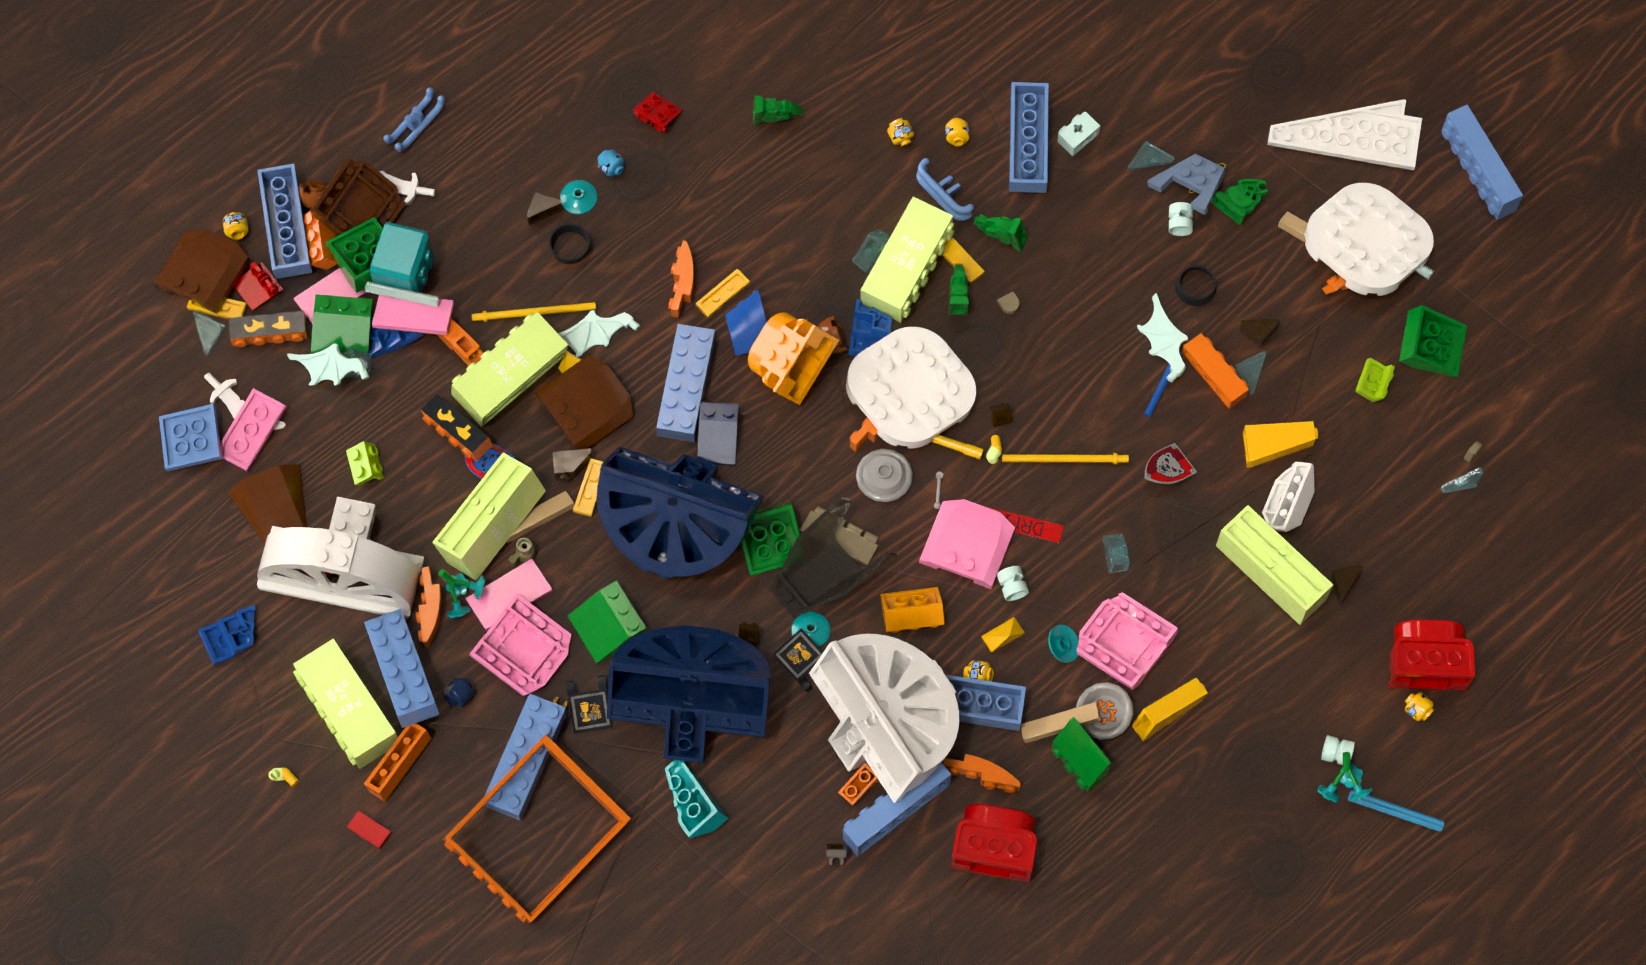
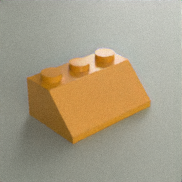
[880,587,944,633]

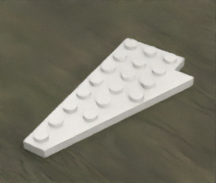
[1267,99,1422,170]

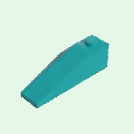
[665,760,729,838]

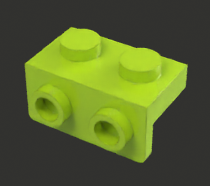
[1355,358,1395,402]
[346,441,384,486]

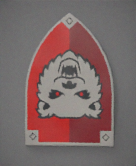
[1145,443,1197,484]

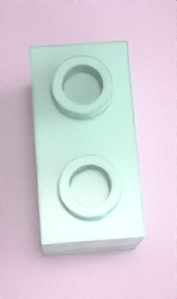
[1057,112,1100,156]

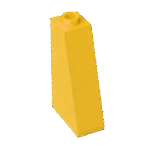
[1243,421,1318,468]
[1132,678,1208,741]

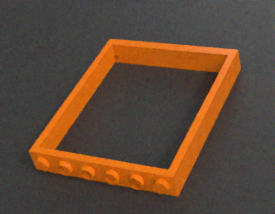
[443,735,631,923]

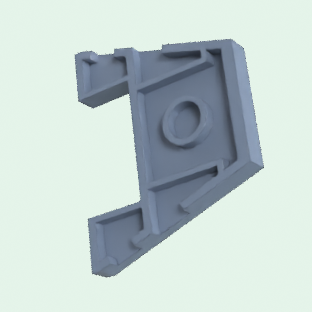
[1147,154,1225,215]

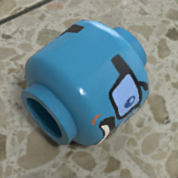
[597,149,625,177]

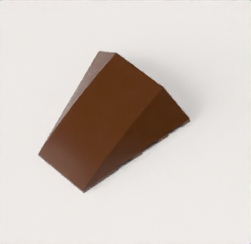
[227,465,307,543]

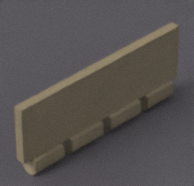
[800,506,879,566]

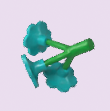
[438,569,485,618]
[1317,752,1373,803]

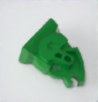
[753,95,803,125]
[1212,179,1268,226]
[973,214,1028,252]
[948,263,969,315]

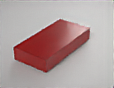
[347,811,392,849]

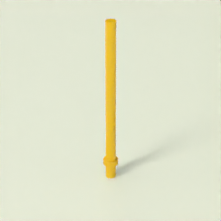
[472,302,596,322]
[1002,453,1129,464]

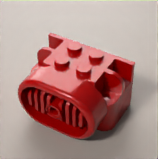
[1388,619,1475,690]
[950,804,1037,883]

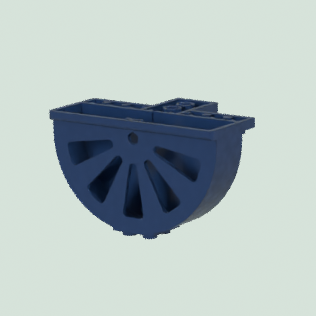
[597,446,764,578]
[607,625,771,763]

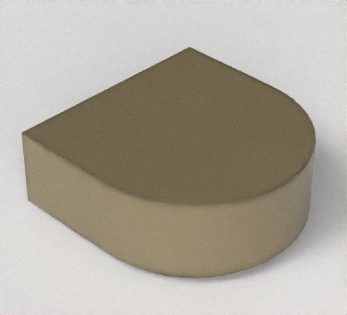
[997,291,1019,314]
[1464,441,1483,462]

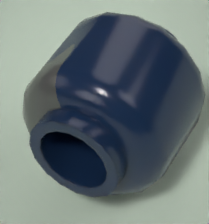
[444,678,473,707]

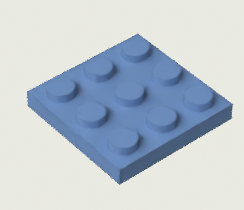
[159,404,222,472]

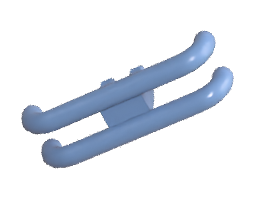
[383,87,445,152]
[916,158,974,221]

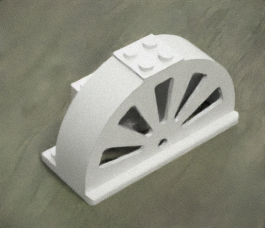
[257,497,424,620]
[809,634,959,803]

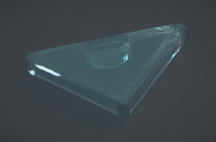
[1127,141,1175,171]
[193,311,225,356]
[1234,351,1266,396]
[1441,468,1483,493]

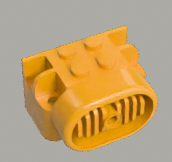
[748,312,839,405]

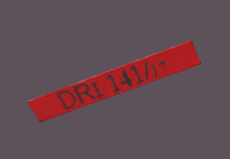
[955,499,1063,543]

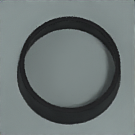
[549,223,590,264]
[1175,265,1216,306]

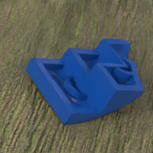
[725,290,767,356]
[849,299,892,356]
[368,316,424,358]
[198,605,255,666]

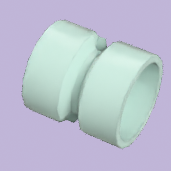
[1168,202,1193,236]
[997,566,1029,601]
[1321,735,1355,765]

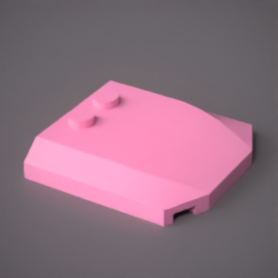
[919,499,1015,589]
[1077,592,1178,690]
[469,593,571,696]

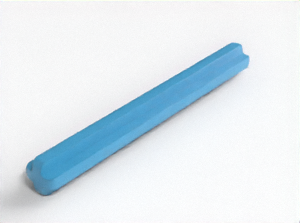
[1348,790,1444,832]

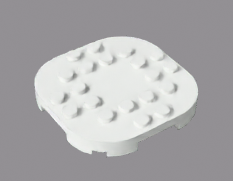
[1304,183,1434,296]
[846,327,976,448]

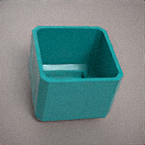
[370,222,434,295]

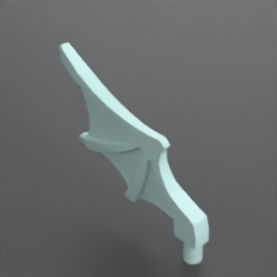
[1137,293,1188,382]
[558,310,640,358]
[287,343,369,386]

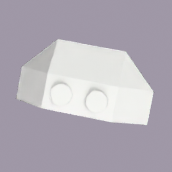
[1262,462,1315,532]

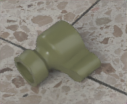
[509,537,536,567]

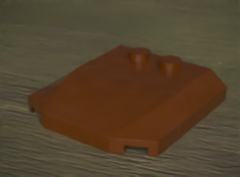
[310,158,405,235]
[152,230,250,314]
[534,355,633,450]

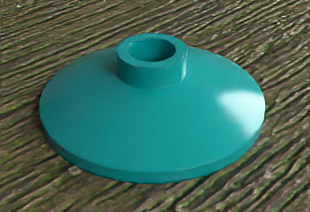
[560,180,597,215]
[791,612,830,648]
[1048,625,1079,663]

